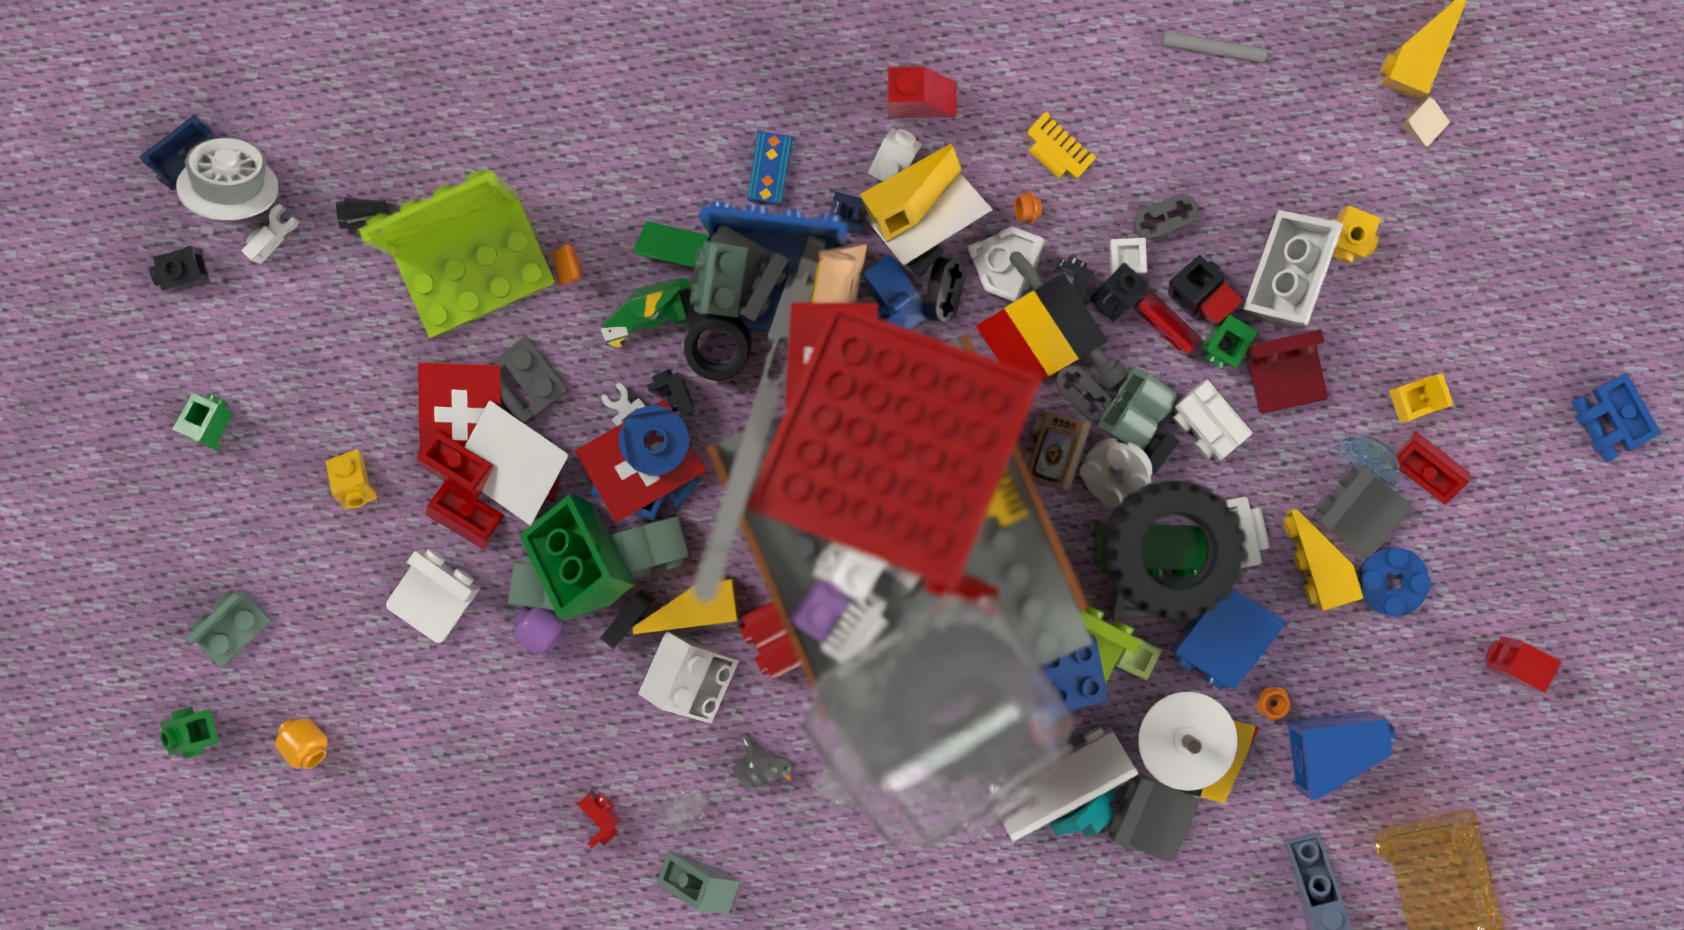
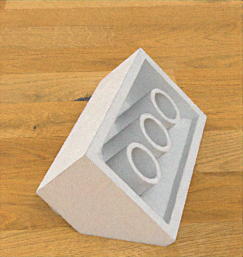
[988,726,1138,842]

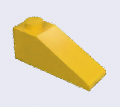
[1380,0,1467,100]
[632,572,739,634]

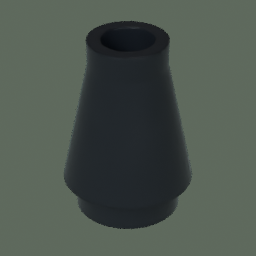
[336,197,389,232]

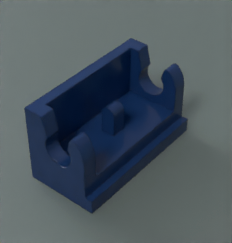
[139,114,218,191]

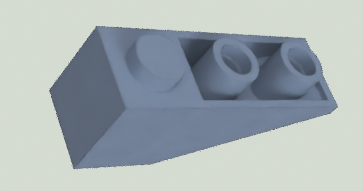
[1285,833,1353,930]

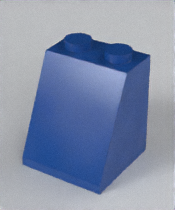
[1170,588,1286,691]
[1288,711,1396,801]

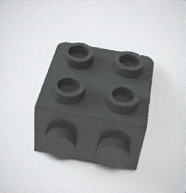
[689,225,789,321]
[1313,463,1411,558]
[1108,772,1198,861]

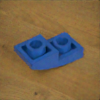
[861,254,927,330]

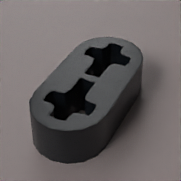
[924,257,966,323]
[600,588,655,649]

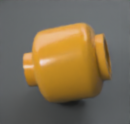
[275,718,328,770]

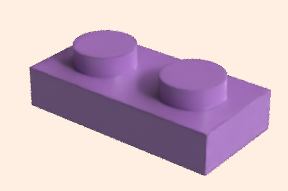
[790,578,852,643]

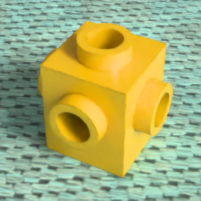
[1331,205,1382,264]

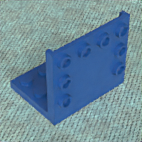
[699,201,848,333]

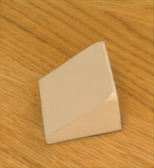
[1401,96,1450,148]

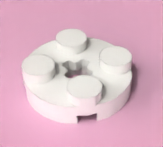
[1080,438,1153,508]

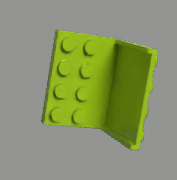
[358,169,557,339]

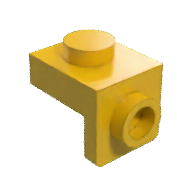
[1389,373,1453,423]
[325,449,377,510]

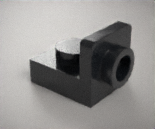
[646,369,697,417]
[1144,433,1179,475]

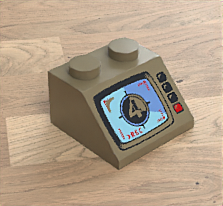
[1023,411,1091,491]

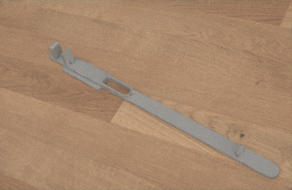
[693,235,826,602]

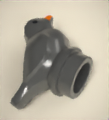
[732,732,793,790]

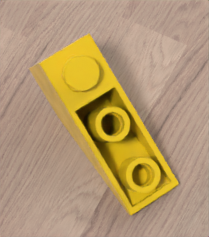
[860,144,962,242]
[1283,508,1363,611]

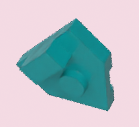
[1049,788,1117,836]

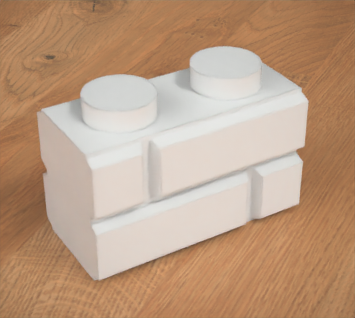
[1172,380,1252,460]

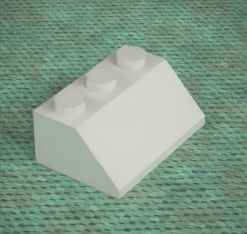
[1243,210,1343,327]

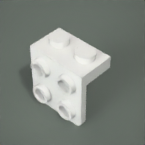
[386,548,480,643]

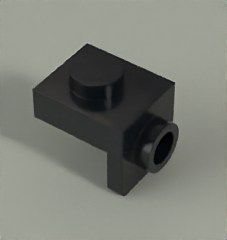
[1056,257,1094,307]
[1090,263,1148,322]

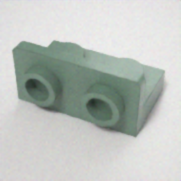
[690,241,748,318]
[186,590,273,668]

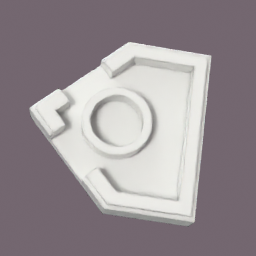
[967,226,1045,302]

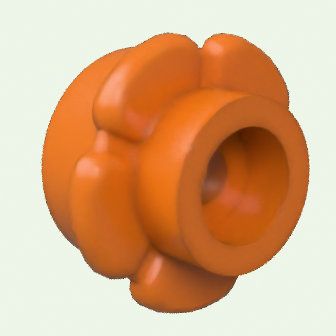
[1014,190,1042,225]
[1256,687,1291,721]

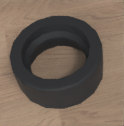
[684,313,752,381]

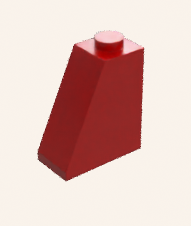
[887,66,957,118]

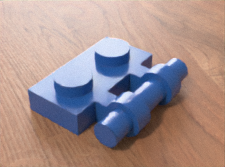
[1571,373,1662,463]

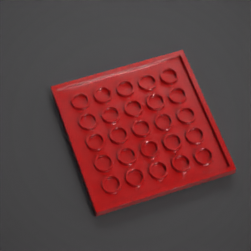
[745,303,1041,590]

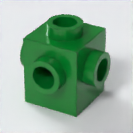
[160,706,219,759]

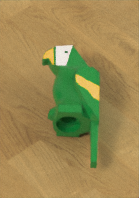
[601,278,690,348]

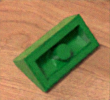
[633,221,712,268]

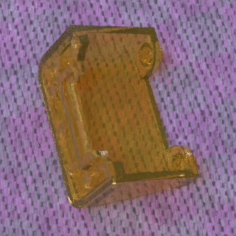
[1375,808,1505,930]

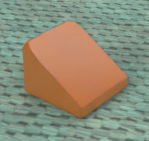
[551,244,584,286]

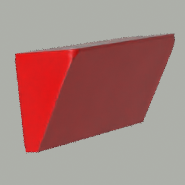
[1134,291,1200,355]
[416,431,494,500]
[1391,431,1470,505]
[426,482,505,550]
[920,573,999,617]

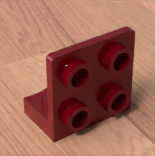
[1245,329,1328,414]

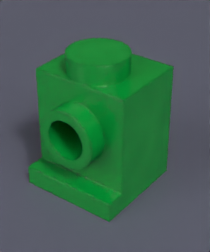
[1200,314,1258,370]
[172,393,233,451]

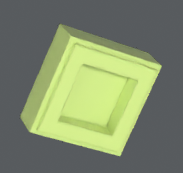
[1115,635,1162,681]

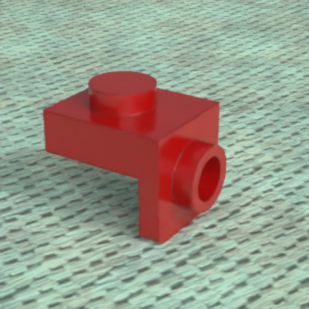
[577,790,620,848]

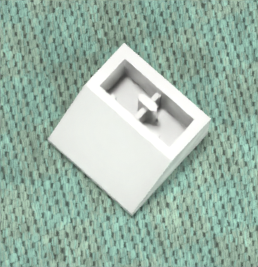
[638,631,739,723]

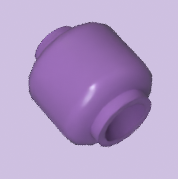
[513,606,566,655]

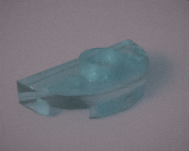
[1335,435,1400,489]

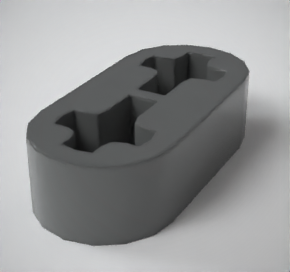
[1133,194,1198,240]
[1055,365,1112,421]

